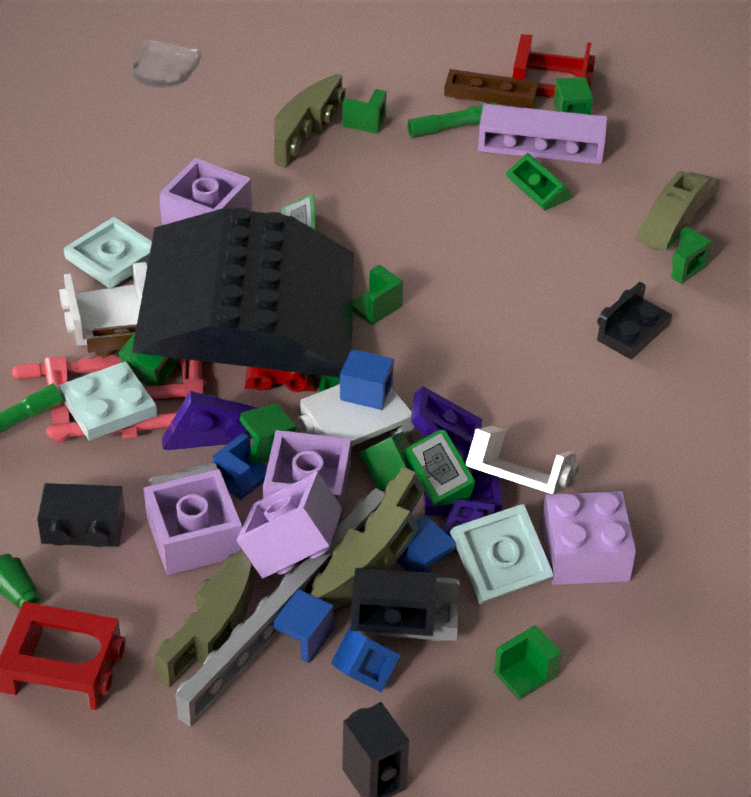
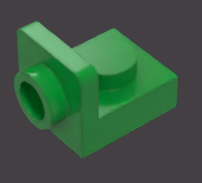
[671,226,711,284]

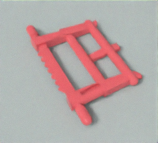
[12,355,207,444]

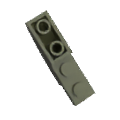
[274,74,346,167]
[636,171,720,250]
[310,467,425,611]
[155,549,254,688]

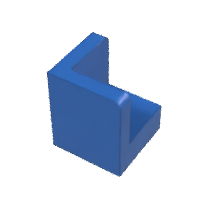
[340,350,394,410]
[213,433,267,500]
[397,515,455,573]
[274,589,333,663]
[331,627,401,692]

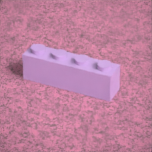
[478,104,607,164]

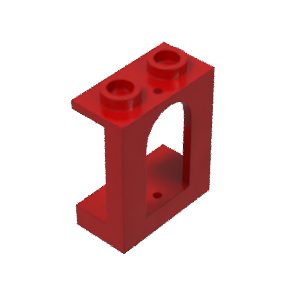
[512,34,596,98]
[0,601,126,710]

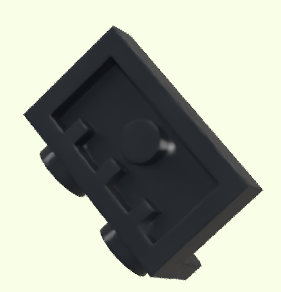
[597,282,672,360]

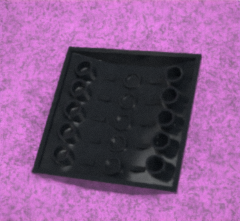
[132,208,354,378]

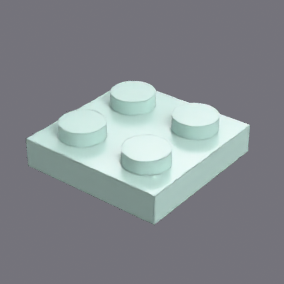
[64,217,152,289]
[58,361,157,441]
[450,504,554,605]

